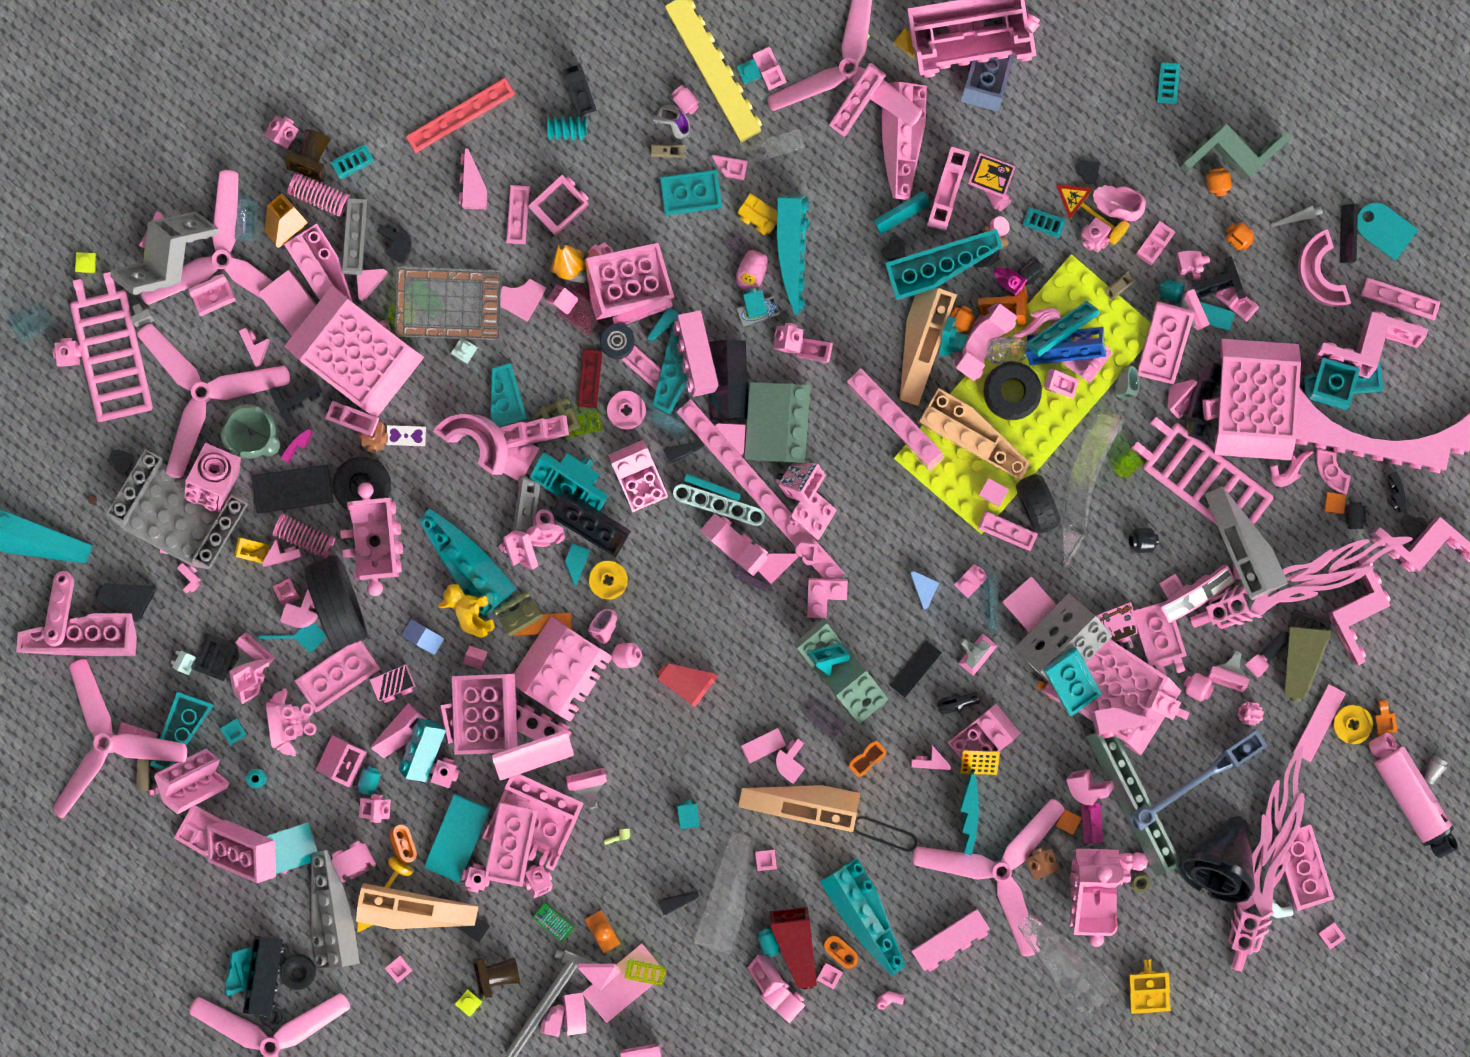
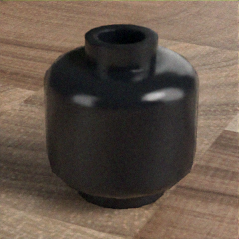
[1129,527,1159,553]

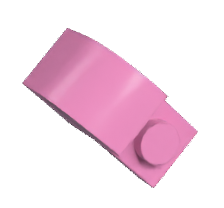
[280,590,318,628]
[776,739,805,784]
[1066,769,1114,805]

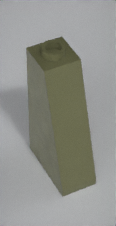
[1285,626,1332,702]

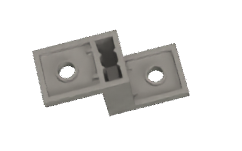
[110,211,218,295]

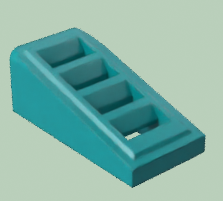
[1157,63,1180,104]
[331,145,375,180]
[1023,207,1066,239]
[647,308,680,342]

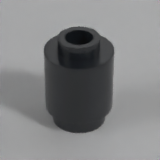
[1017,259,1044,286]
[1346,502,1366,529]

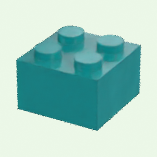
[1310,358,1361,410]

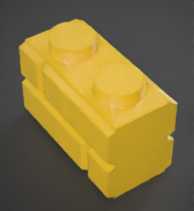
[738,193,778,236]

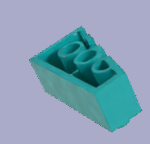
[150,691,214,770]

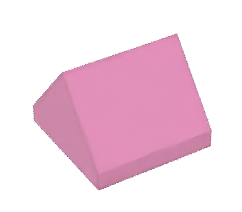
[463,645,488,670]

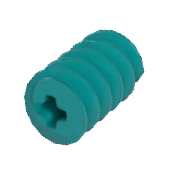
[547,116,587,141]

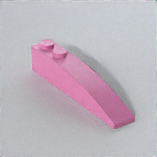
[16,613,137,656]

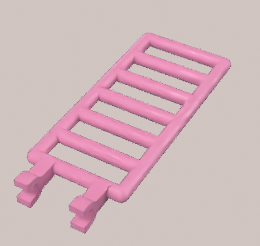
[70,272,153,422]
[1131,417,1273,525]

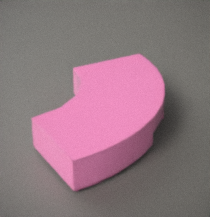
[1316,448,1351,495]

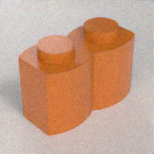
[848,741,887,777]

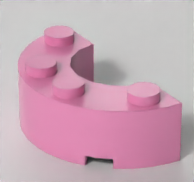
[1297,229,1351,307]
[953,304,1017,381]
[433,414,508,475]
[700,514,768,576]

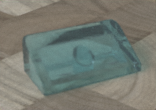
[648,408,688,440]

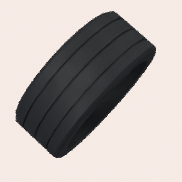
[304,555,368,650]

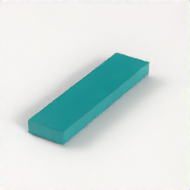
[1026,301,1100,357]

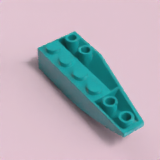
[777,194,810,315]
[418,509,517,618]
[820,858,906,976]

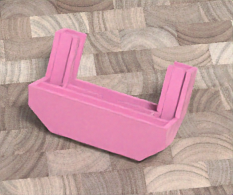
[908,0,1036,78]

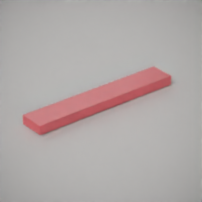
[405,78,515,153]

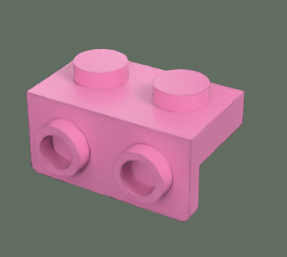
[188,274,236,316]

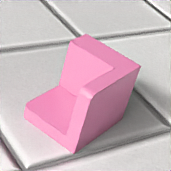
[978,479,1009,507]

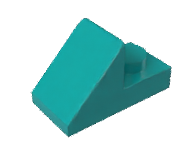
[939,316,968,356]
[806,643,850,676]

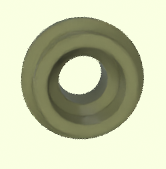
[1131,873,1150,893]

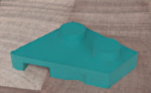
[224,947,252,996]

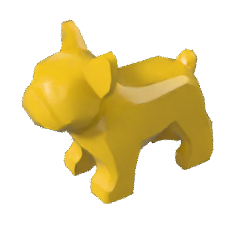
[438,584,495,638]

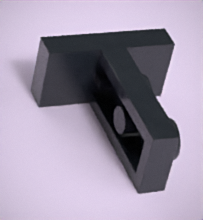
[563,64,597,117]
[1192,256,1246,299]
[270,383,323,427]

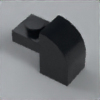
[377,224,413,265]

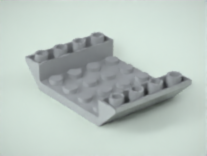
[106,449,248,570]

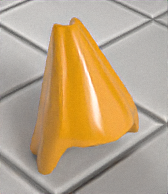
[550,245,587,279]

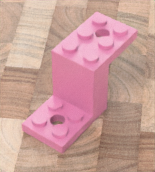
[1313,312,1428,378]
[1370,517,1470,572]
[1327,555,1391,665]

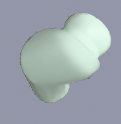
[1272,899,1293,918]

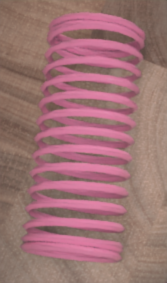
[287,171,350,217]
[272,513,335,559]

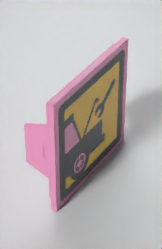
[968,153,1016,197]

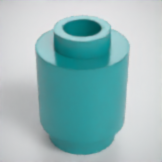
[357,766,381,796]
[246,769,268,789]
[757,927,780,957]

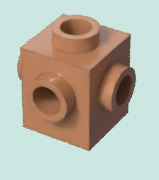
[359,422,388,452]
[1025,847,1060,880]

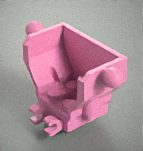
[340,483,403,596]
[1070,849,1133,947]

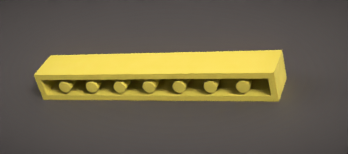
[665,0,762,143]

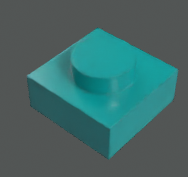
[736,59,762,85]
[220,718,248,745]

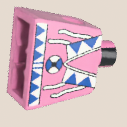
[776,463,826,504]

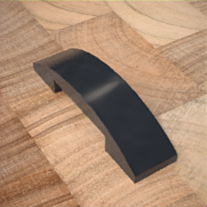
[1187,362,1222,441]

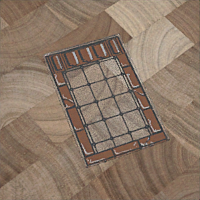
[394,267,502,340]

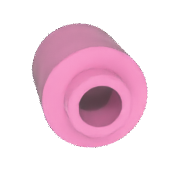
[671,85,699,114]

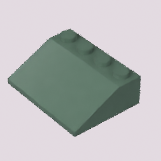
[744,382,810,463]

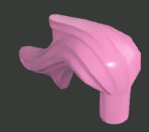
[1013,308,1061,337]
[1270,451,1314,487]

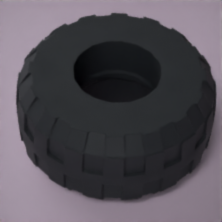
[983,362,1042,420]
[333,456,391,512]
[1016,474,1061,534]

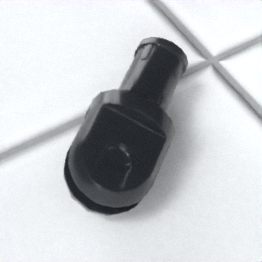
[937,692,980,714]

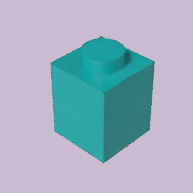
[743,288,768,319]
[677,800,700,829]

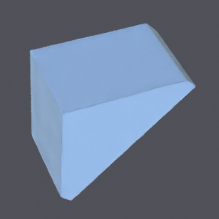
[910,571,939,609]
[401,619,445,655]

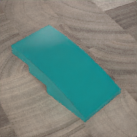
[959,771,979,856]
[424,794,491,883]

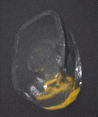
[986,336,1027,365]

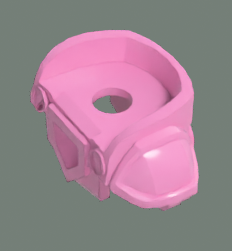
[266,688,317,756]

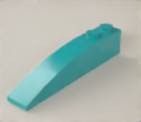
[0,509,93,564]

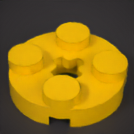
[589,561,628,600]
[1333,705,1373,744]

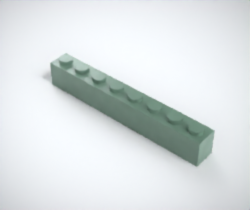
[1086,732,1180,876]

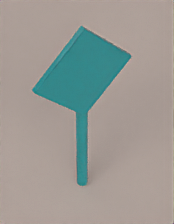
[258,623,326,654]

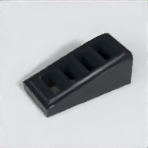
[663,441,704,464]
[1287,609,1332,629]
[660,891,699,916]

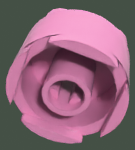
[331,841,376,882]

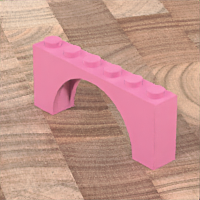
[847,368,944,472]

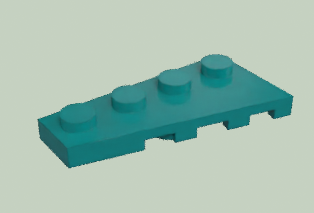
[653,329,688,415]
[1303,360,1383,397]

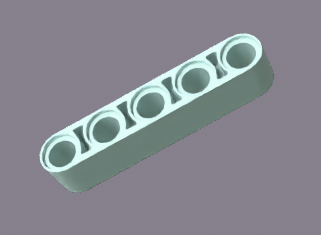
[673,484,765,526]

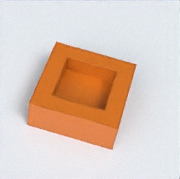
[1324,492,1346,514]
[1055,809,1082,835]

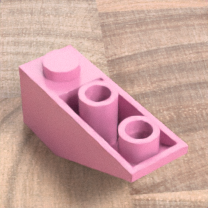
[459,149,487,210]
[370,703,426,758]
[1092,707,1157,738]

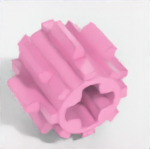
[1238,701,1264,726]

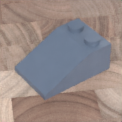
[961,54,1014,112]

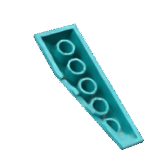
[885,229,1003,300]

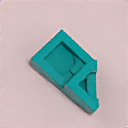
[565,543,590,586]

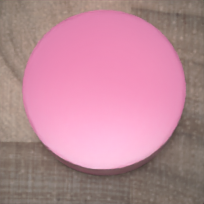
[990,216,1010,237]

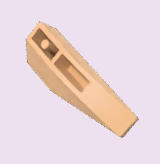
[900,288,957,406]
[918,388,1030,480]
[738,785,860,832]
[356,883,478,929]

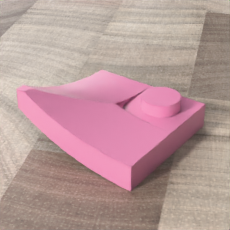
[503,444,540,481]
[174,805,224,857]

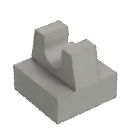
[130,304,155,329]

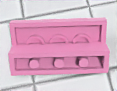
[154,749,230,814]

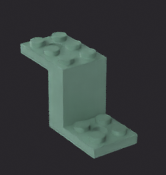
[1180,124,1292,181]
[794,619,889,724]

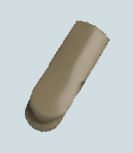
[651,144,686,158]
[1105,271,1136,299]
[136,759,152,791]

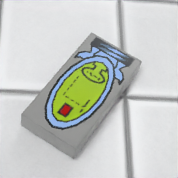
[737,296,780,327]

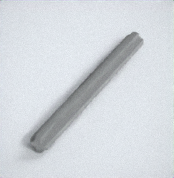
[506,959,577,1057]

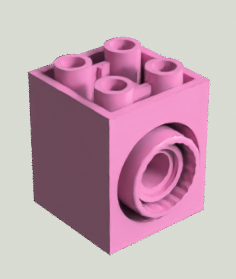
[184,443,241,513]

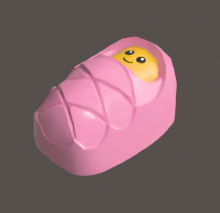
[735,250,768,291]

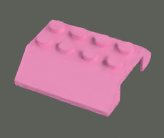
[514,616,612,722]
[482,774,584,871]

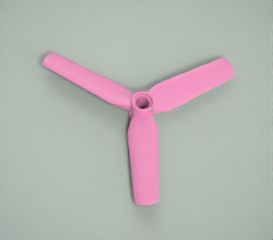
[767,0,922,126]
[140,170,273,305]
[137,323,290,478]
[52,659,187,818]
[913,799,1065,956]
[189,993,350,1057]

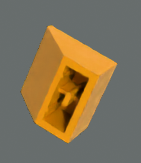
[264,193,308,248]

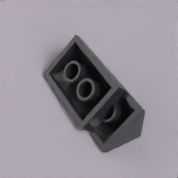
[708,340,748,420]

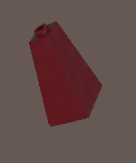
[769,907,817,989]

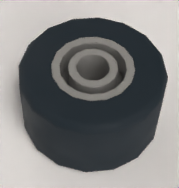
[600,323,635,359]

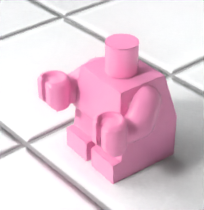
[1176,250,1210,281]

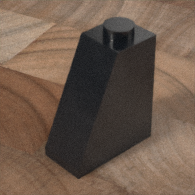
[95,583,158,623]

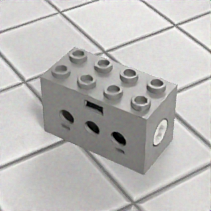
[1014,593,1112,686]

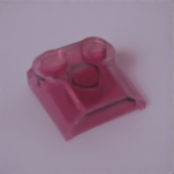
[557,283,601,337]

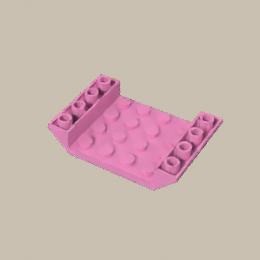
[284,285,424,417]
[1214,339,1301,460]
[1042,639,1181,756]

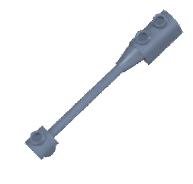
[1128,730,1267,832]

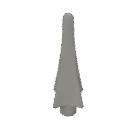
[1270,205,1323,227]
[555,949,599,964]

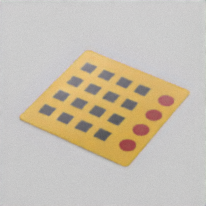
[960,750,1000,775]

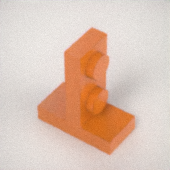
[978,284,1028,326]

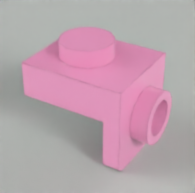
[177,563,201,593]
[954,564,988,598]

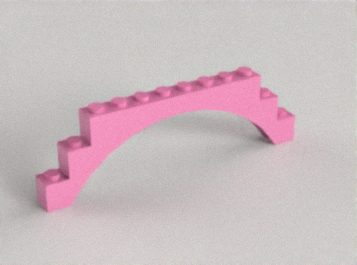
[1295,387,1470,473]

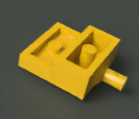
[1128,959,1171,1014]

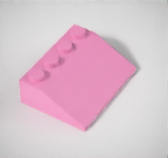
[585,243,675,320]
[452,674,518,755]

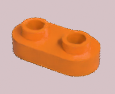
[389,825,417,864]
[824,936,858,969]

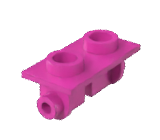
[994,267,1027,295]
[1081,803,1103,843]

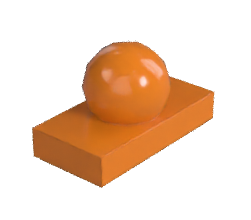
[585,910,621,953]

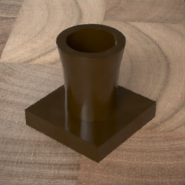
[285,129,330,182]
[472,957,520,999]

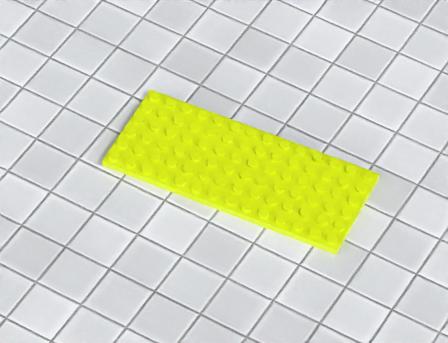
[894,254,1151,535]

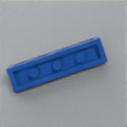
[1026,327,1107,366]

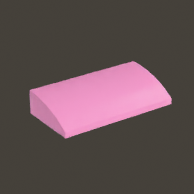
[492,730,574,780]
[1273,824,1334,911]

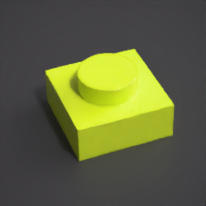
[75,252,96,273]
[455,989,483,1017]

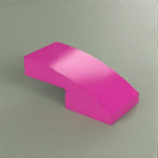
[281,429,313,463]

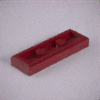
[577,349,603,409]

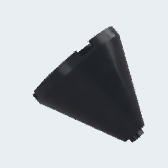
[1178,816,1255,903]

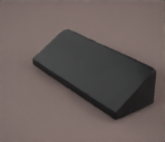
[1339,204,1358,264]
[890,641,942,698]

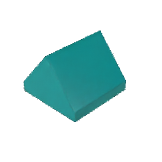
[1160,279,1185,303]

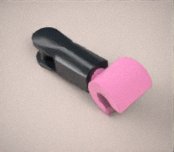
[1245,631,1290,678]

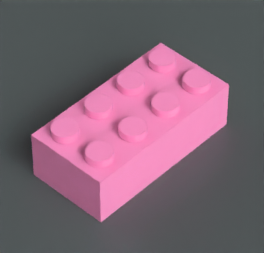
[673,310,719,397]
[207,820,276,883]

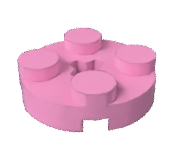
[607,391,646,430]

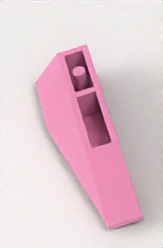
[882,82,927,200]
[284,224,353,302]

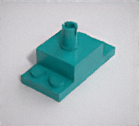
[529,453,608,511]

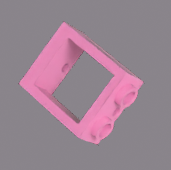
[528,175,589,236]

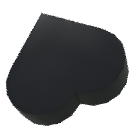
[1076,161,1100,184]
[882,236,905,260]
[110,449,134,474]
[1401,515,1427,538]

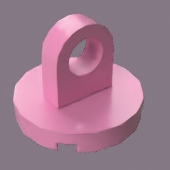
[526,509,565,547]

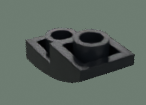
[1387,471,1406,513]

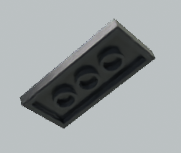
[251,464,334,514]
[552,490,631,558]

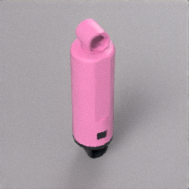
[1369,732,1458,858]

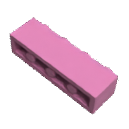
[911,908,990,972]

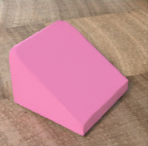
[273,578,300,607]

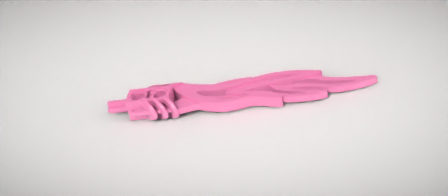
[1190,537,1413,629]
[1228,745,1304,972]

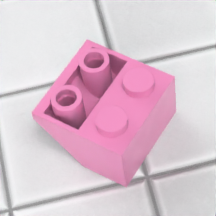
[316,735,368,787]

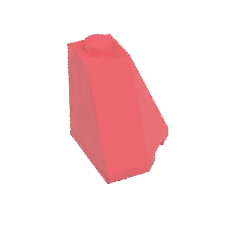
[657,664,718,707]

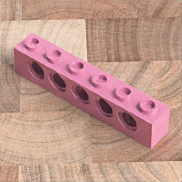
[516,700,572,740]

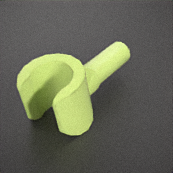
[604,829,630,845]

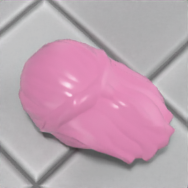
[1093,185,1146,221]

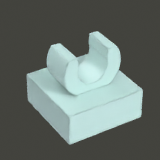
[451,337,478,364]
[171,651,197,675]

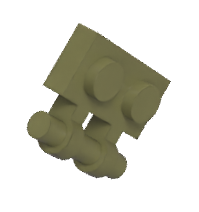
[534,396,581,443]
[493,591,543,637]

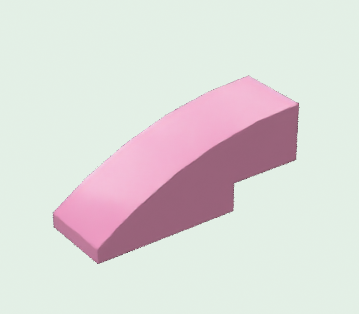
[325,401,379,436]

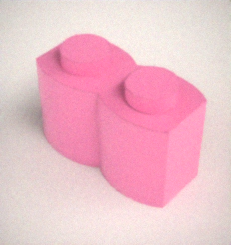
[760,980,805,1023]

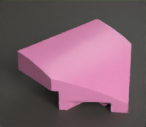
[498,530,538,570]

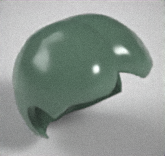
[220,404,280,459]

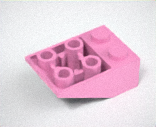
[608,439,668,512]
[947,703,1020,760]

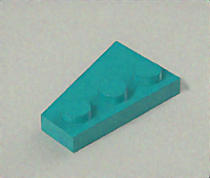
[491,363,527,428]

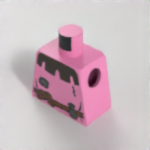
[1096,603,1137,650]

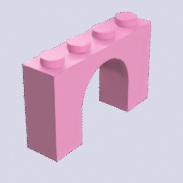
[927,147,970,232]

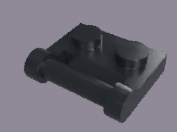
[191,633,238,681]

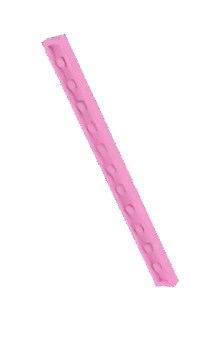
[676,399,845,579]

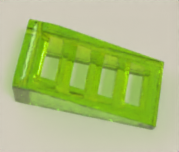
[565,411,603,438]
[624,959,667,986]

